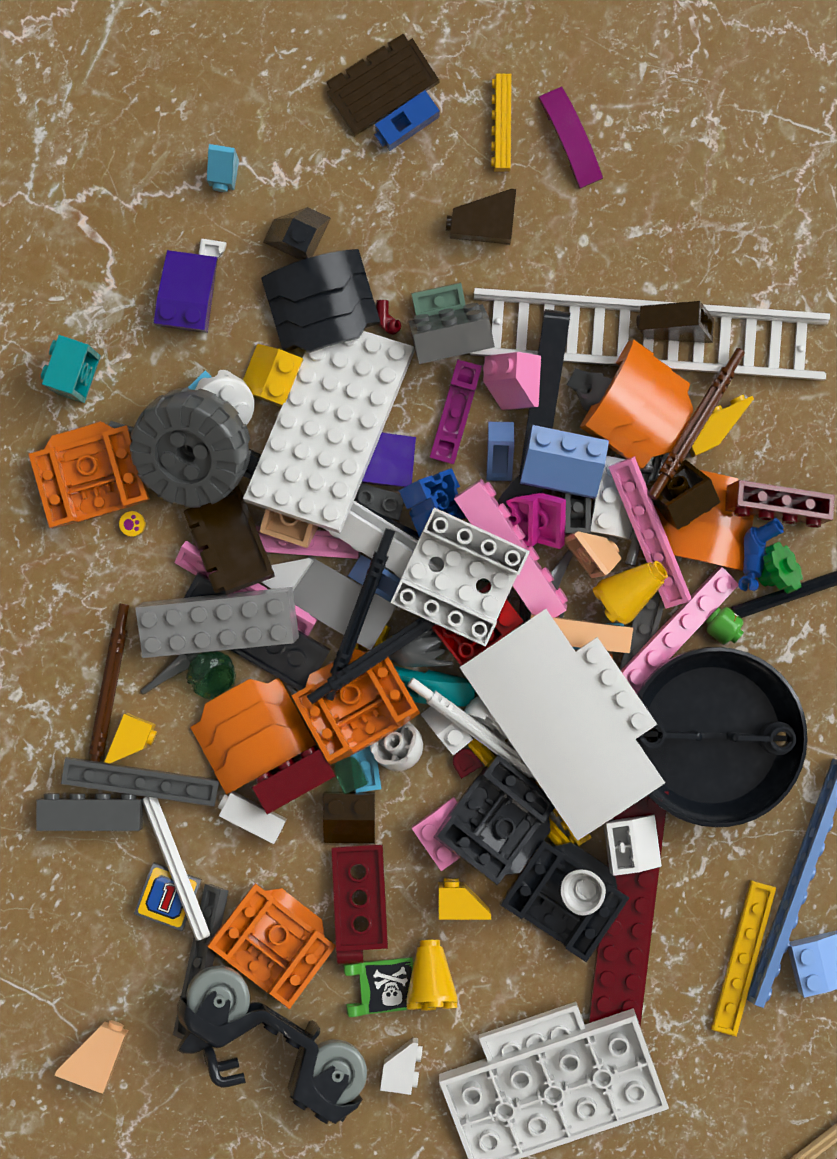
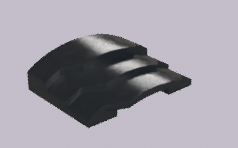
[261,249,381,353]
[434,755,555,885]
[500,840,629,963]

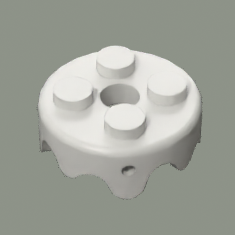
[195,370,254,425]

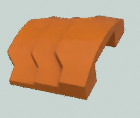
[580,339,694,469]
[29,421,150,528]
[655,470,754,572]
[291,649,420,765]
[190,678,317,795]
[206,883,336,1009]

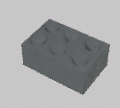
[408,303,495,364]

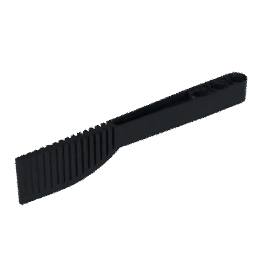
[478,309,571,582]

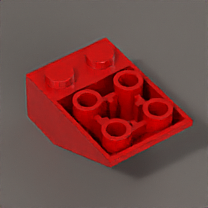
[432,582,524,666]

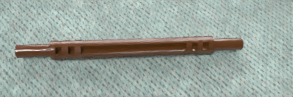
[648,348,745,500]
[88,603,130,762]

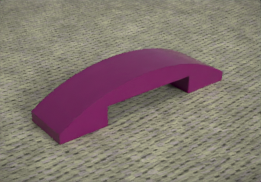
[539,86,603,189]
[430,359,482,465]

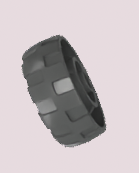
[130,387,251,508]

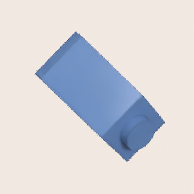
[487,422,514,481]
[348,555,401,602]

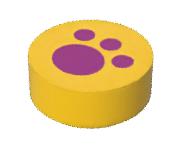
[119,511,146,537]

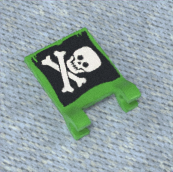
[343,957,413,1017]

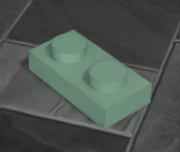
[411,282,466,316]

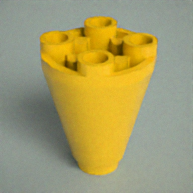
[593,561,668,625]
[406,940,458,1011]

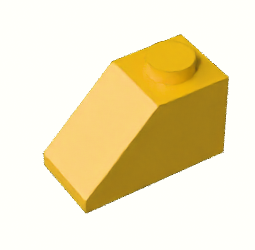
[105,713,157,764]

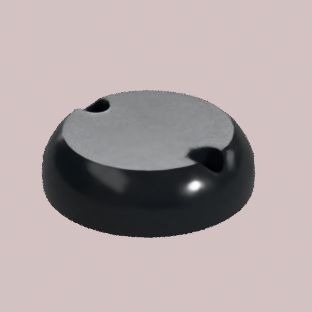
[636,647,808,828]

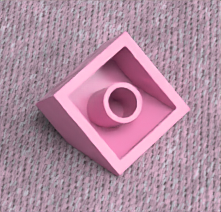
[483,352,541,410]
[412,797,460,871]

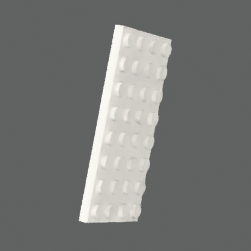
[243,331,415,533]

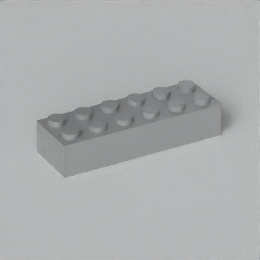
[135,587,299,658]

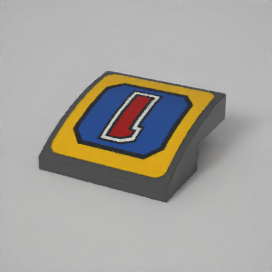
[134,862,202,931]

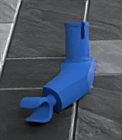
[738,518,784,591]

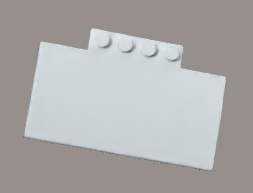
[460,609,665,841]
[439,1002,669,1159]

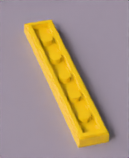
[711,880,776,1037]

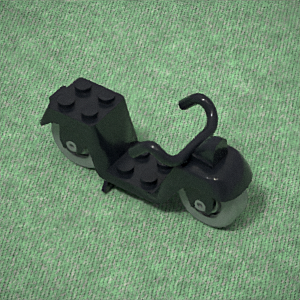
[177,966,367,1124]

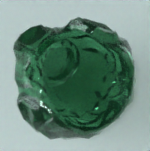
[186,651,236,699]

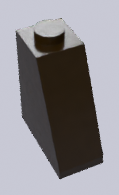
[446,189,516,245]
[636,301,714,343]

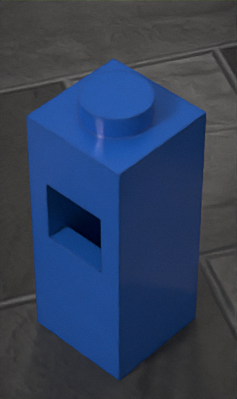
[374,90,440,151]

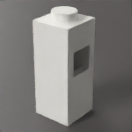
[218,791,287,844]

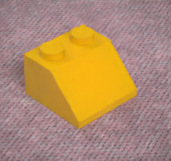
[243,344,303,408]
[438,877,491,920]

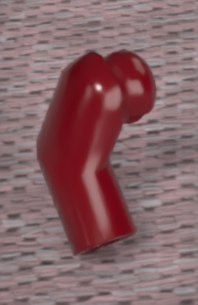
[376,300,402,335]

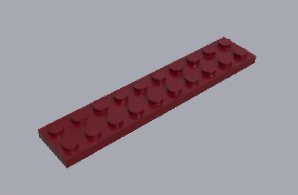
[588,791,669,1027]

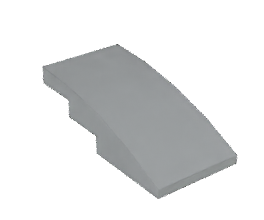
[293,556,397,650]

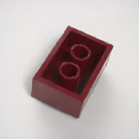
[252,745,337,815]

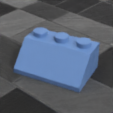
[520,425,609,499]

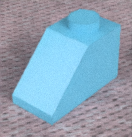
[207,144,239,192]

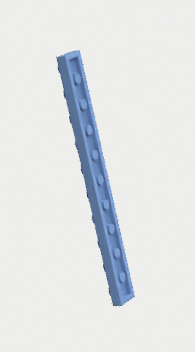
[747,759,837,1008]

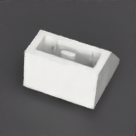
[603,815,662,876]

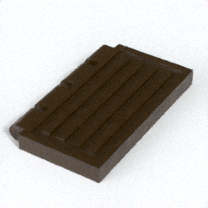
[326,34,440,137]
[183,485,275,595]

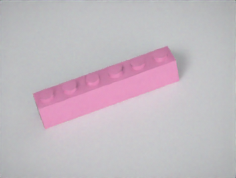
[454,478,568,618]

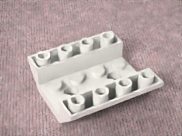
[390,507,530,646]

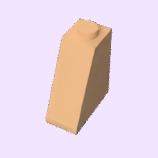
[54,1020,129,1094]

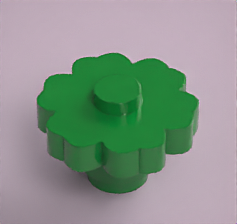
[758,542,803,594]

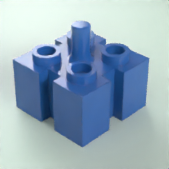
[399,468,466,537]

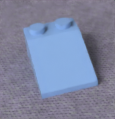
[788,930,837,998]

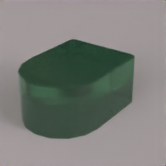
[334,755,369,794]

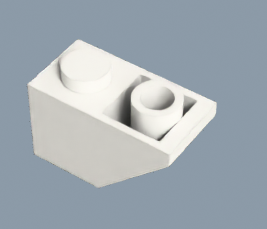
[380,1038,423,1095]

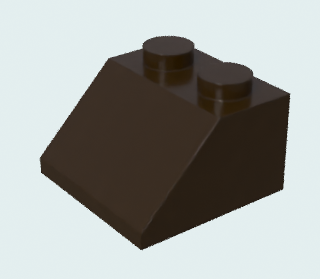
[646,460,721,530]
[323,792,375,844]

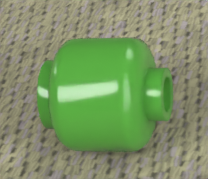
[705,607,744,645]

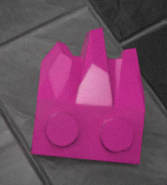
[506,493,566,549]

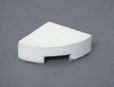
[199,239,227,259]

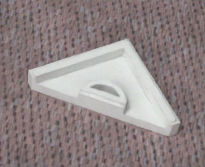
[262,558,314,591]

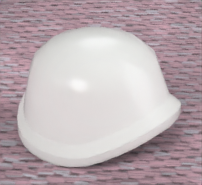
[561,869,606,915]

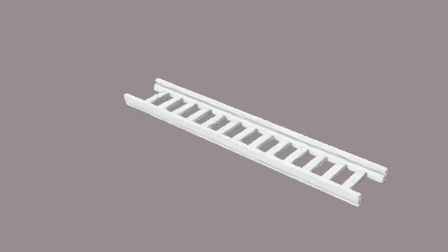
[470,288,830,381]

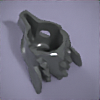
[567,368,613,412]
[389,628,453,667]

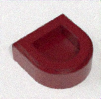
[453,748,483,779]

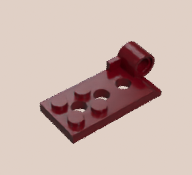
[331,845,388,965]

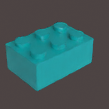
[41,335,101,404]

